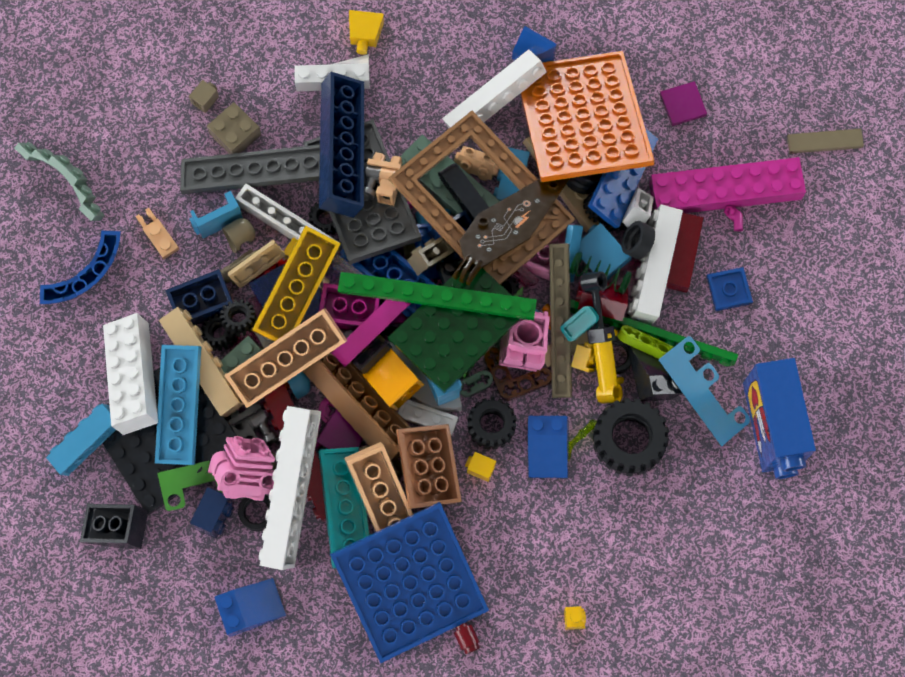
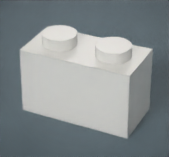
[622,188,654,227]

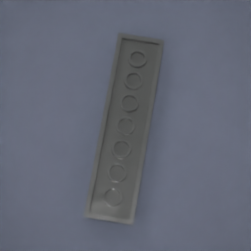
[180,145,320,194]

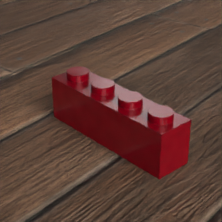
[666,213,704,293]

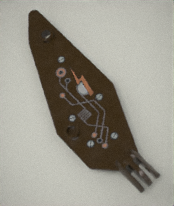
[452,178,570,286]

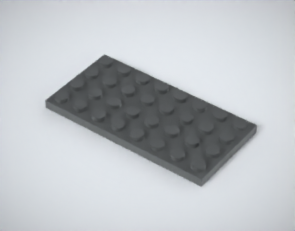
[303,119,422,265]

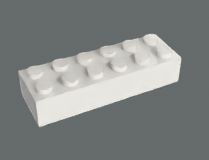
[627,204,683,325]
[103,313,158,435]

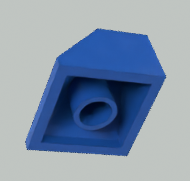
[512,26,557,63]

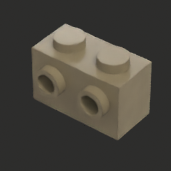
[407,237,455,276]

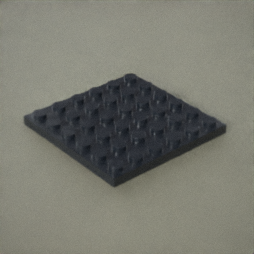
[103,367,237,515]

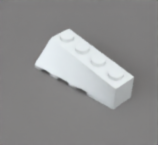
[295,54,370,91]

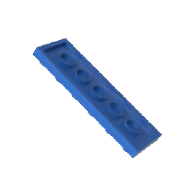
[588,128,658,228]

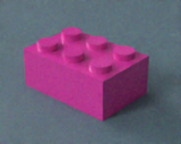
[319,283,381,331]

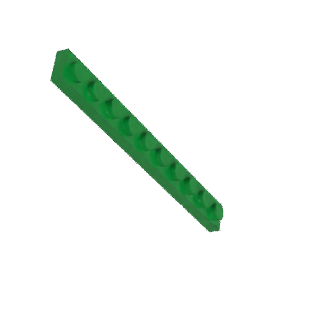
[338,272,537,320]
[570,299,739,367]

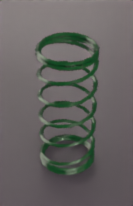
[570,251,632,295]

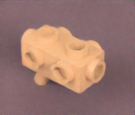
[454,146,499,181]

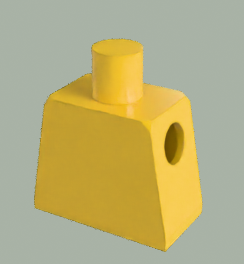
[349,10,384,55]

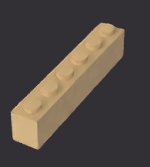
[159,307,244,418]

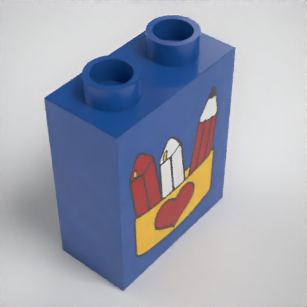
[743,358,816,479]

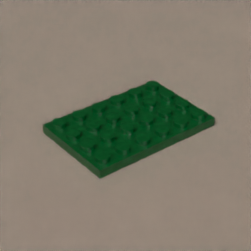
[388,268,521,393]

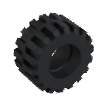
[467,397,517,450]

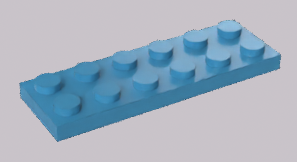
[155,345,201,465]

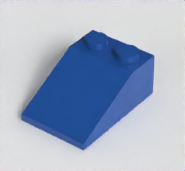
[528,416,569,478]
[214,578,286,637]

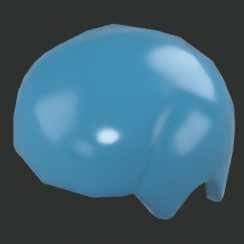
[287,371,311,399]

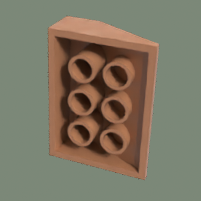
[396,424,462,509]

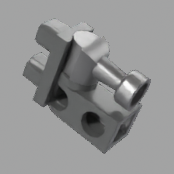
[228,403,279,446]

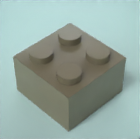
[207,102,261,154]

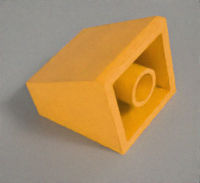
[362,349,425,411]

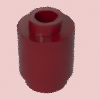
[454,623,480,654]

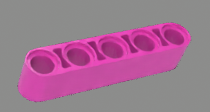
[331,300,411,367]

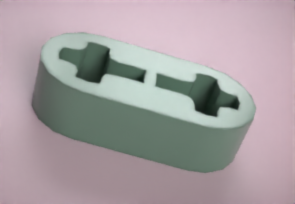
[460,371,493,398]

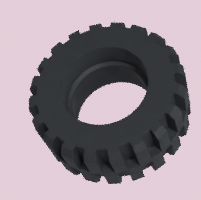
[593,398,669,476]

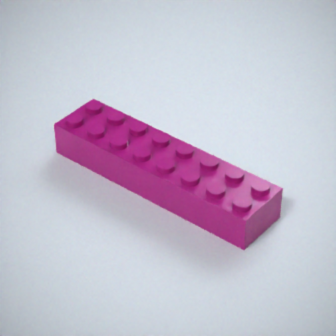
[649,157,806,213]

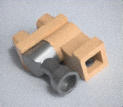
[364,152,402,206]

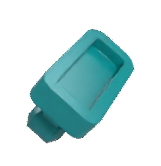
[560,306,599,342]

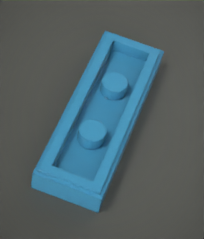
[565,225,583,282]

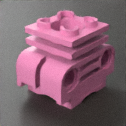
[499,311,550,372]
[208,436,275,501]

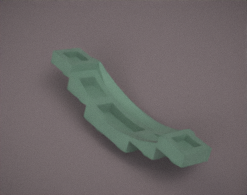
[14,142,105,221]

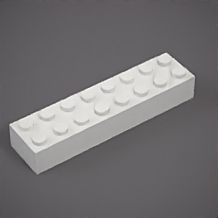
[259,406,321,570]

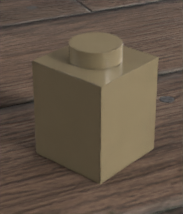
[189,80,219,113]

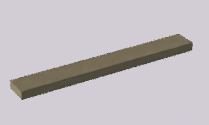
[549,243,572,398]

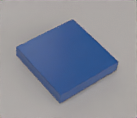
[706,267,753,311]

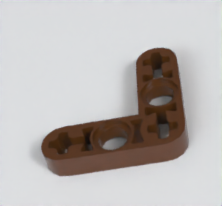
[484,348,552,401]

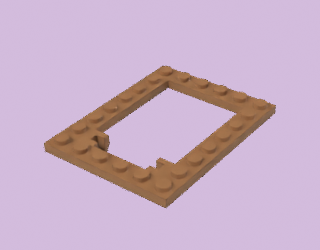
[388,110,576,285]

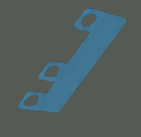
[659,336,750,447]

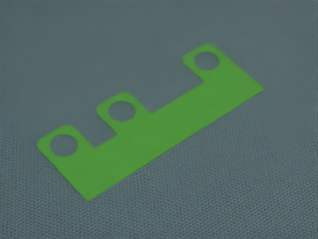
[157,461,223,511]

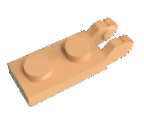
[135,208,179,259]

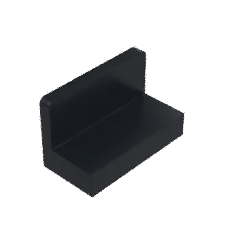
[351,334,392,374]

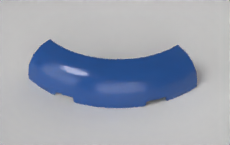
[39,231,121,304]

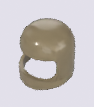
[222,218,256,253]

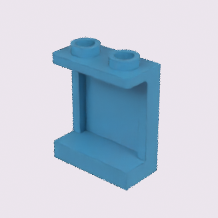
[189,191,243,239]
[579,223,632,281]

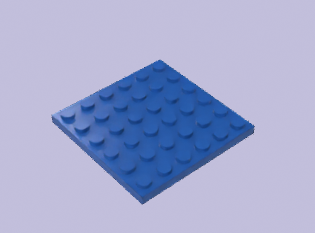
[330,502,489,664]

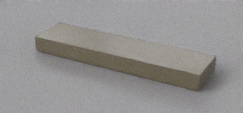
[787,128,864,154]

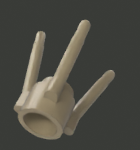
[220,249,257,285]

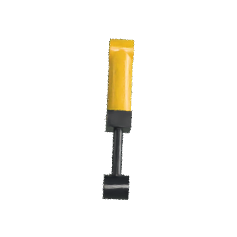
[581,271,624,404]

